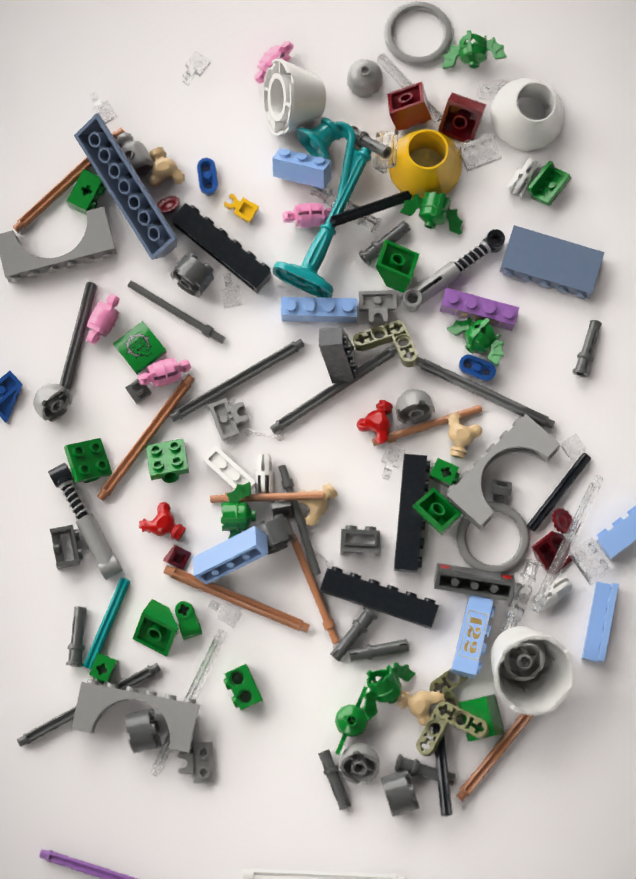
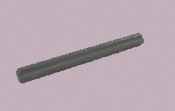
[59,282,97,390]

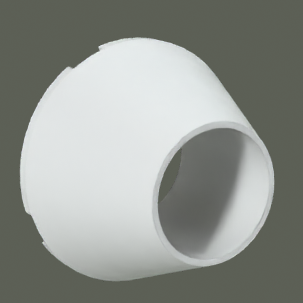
[263,59,326,135]
[491,78,564,151]

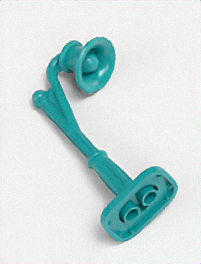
[273,117,372,298]

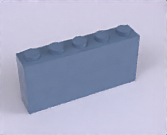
[499,225,605,299]

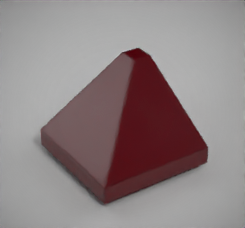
[163,545,191,570]

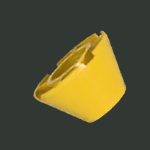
[388,129,462,198]

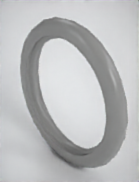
[384,1,453,66]
[456,502,530,573]

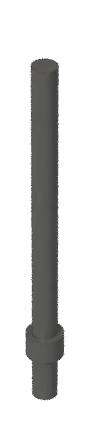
[127,280,226,344]
[278,465,321,576]

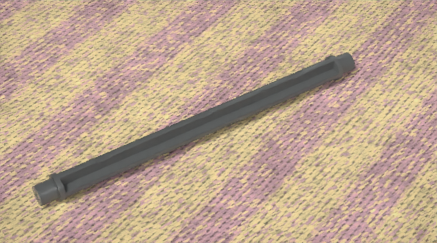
[170,339,305,422]
[270,345,397,434]
[417,357,555,429]
[17,663,161,747]

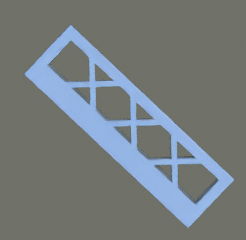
[581,581,619,663]

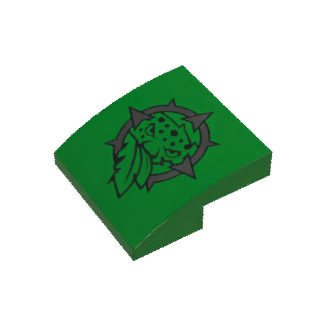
[113,321,167,374]

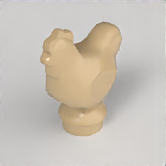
[149,147,185,187]
[447,412,483,459]
[297,483,338,527]
[397,690,445,726]

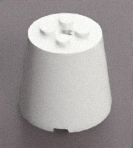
[490,626,576,715]

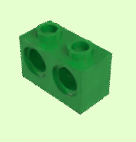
[223,664,263,710]

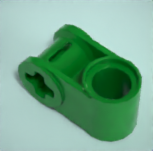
[175,601,203,640]

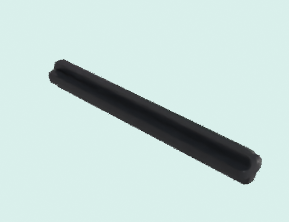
[329,191,412,227]
[527,453,591,532]
[432,724,452,817]

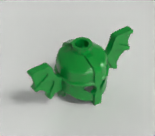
[441,30,507,69]
[400,191,463,235]
[447,317,505,366]
[221,481,256,539]
[362,662,416,721]
[335,686,368,755]

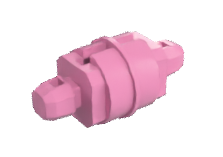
[254,41,294,84]
[282,202,332,229]
[87,294,120,345]
[138,358,191,387]

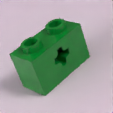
[67,169,106,215]

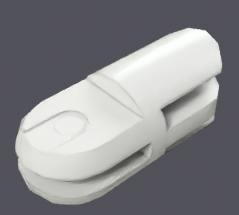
[506,158,538,198]
[255,454,274,494]
[530,577,572,613]

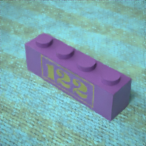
[440,287,520,331]

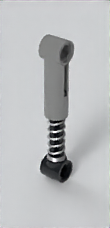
[403,229,505,312]
[48,462,123,580]

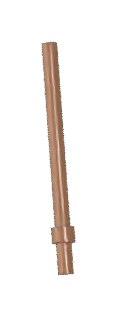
[372,405,482,446]
[210,491,325,503]
[291,534,340,644]

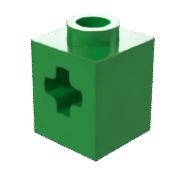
[429,458,460,487]
[89,653,119,685]

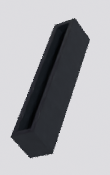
[171,203,272,294]
[394,454,431,573]
[320,566,439,629]

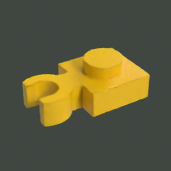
[224,194,259,224]

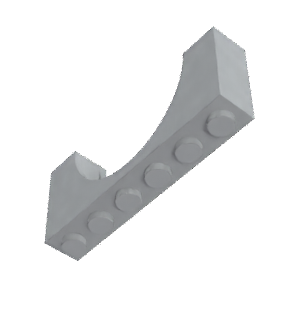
[0,207,117,283]
[446,414,560,531]
[71,679,200,753]

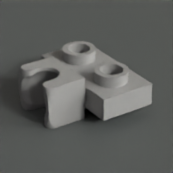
[359,290,397,326]
[209,398,250,441]
[177,742,214,783]

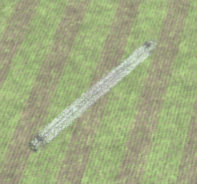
[531,475,603,613]
[150,629,227,777]

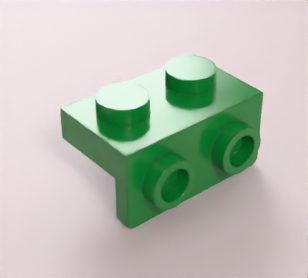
[528,160,572,207]

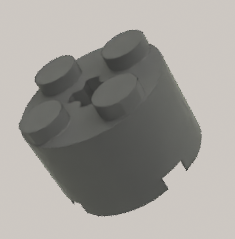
[170,252,214,297]
[254,514,297,555]
[125,708,162,753]
[381,770,420,817]

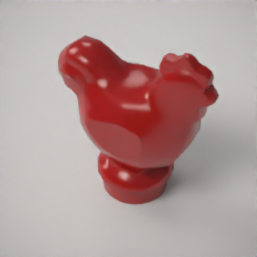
[356,400,393,445]
[139,502,186,541]

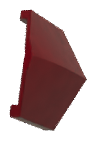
[532,531,572,577]

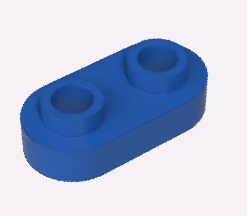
[197,158,218,195]
[459,355,496,382]

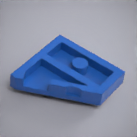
[0,370,23,423]

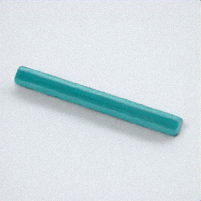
[83,577,130,670]

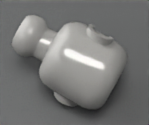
[116,132,153,177]

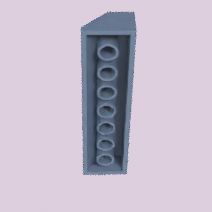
[73,113,178,260]

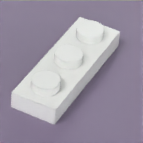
[203,446,257,498]

